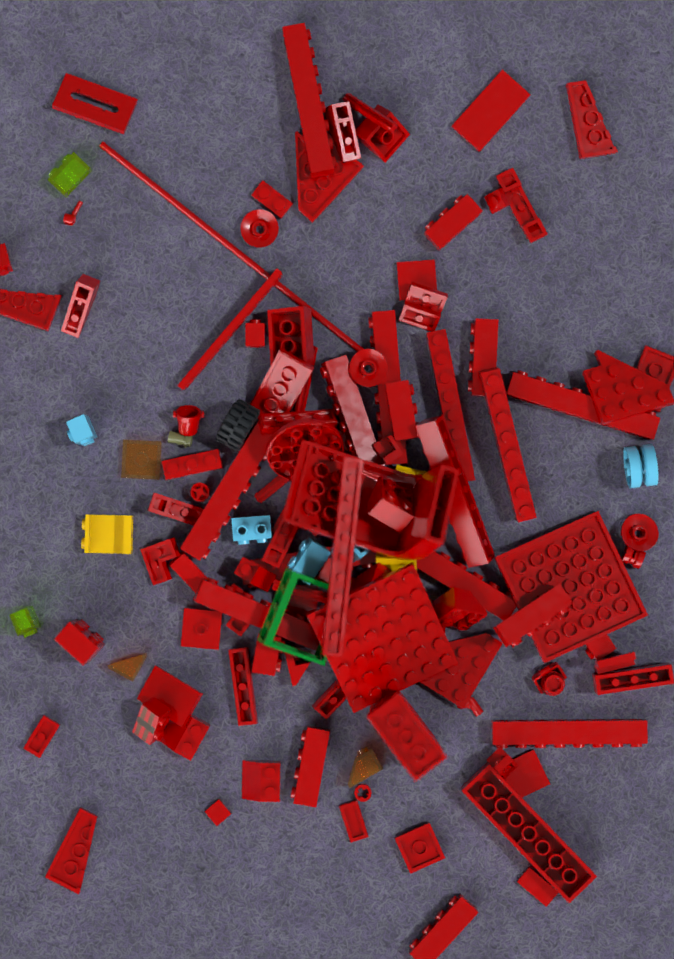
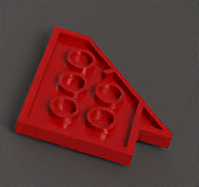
[295,131,364,223]
[582,350,674,425]
[419,633,503,709]

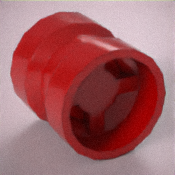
[621,546,646,569]

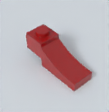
[169,551,212,610]

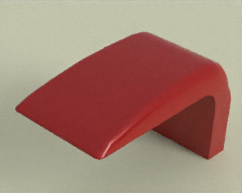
[283,440,459,560]

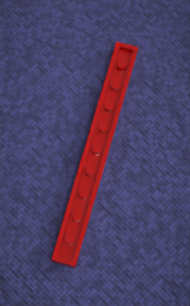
[321,457,364,657]

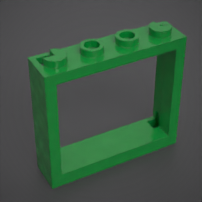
[257,567,350,666]

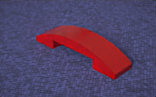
[496,168,548,243]
[147,492,222,532]
[261,516,299,569]

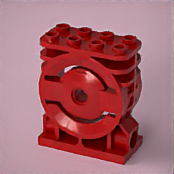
[367,690,447,781]

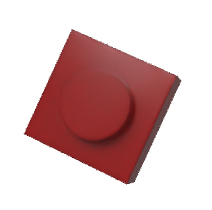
[484,188,510,214]

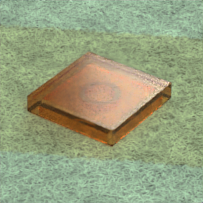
[121,440,162,480]

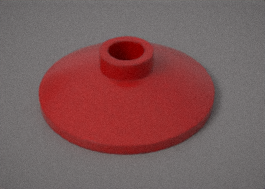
[240,209,279,248]
[349,349,388,387]
[621,514,659,551]

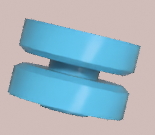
[623,444,658,489]

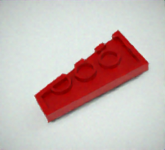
[566,80,618,159]
[0,289,62,332]
[45,807,98,894]

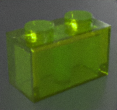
[47,152,92,198]
[9,606,41,638]

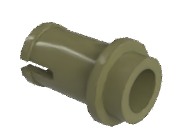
[168,431,193,448]

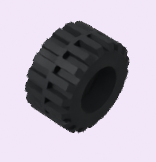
[216,399,260,452]

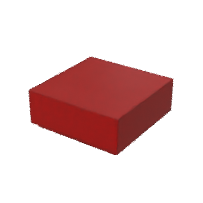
[204,799,232,826]

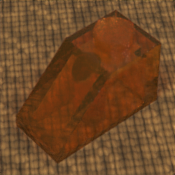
[348,746,383,788]

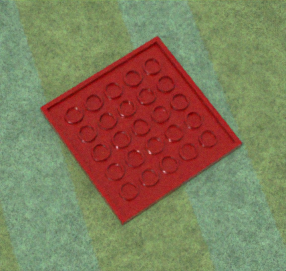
[494,511,648,663]
[306,562,458,713]

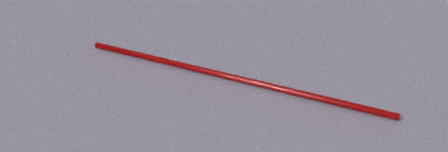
[99,142,364,352]

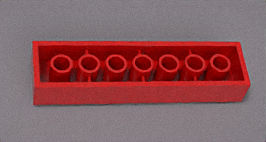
[460,761,597,903]

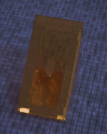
[108,653,148,682]

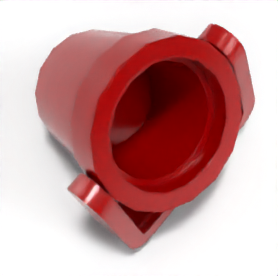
[173,405,204,436]
[532,662,567,696]

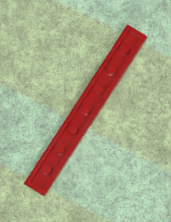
[177,268,283,390]

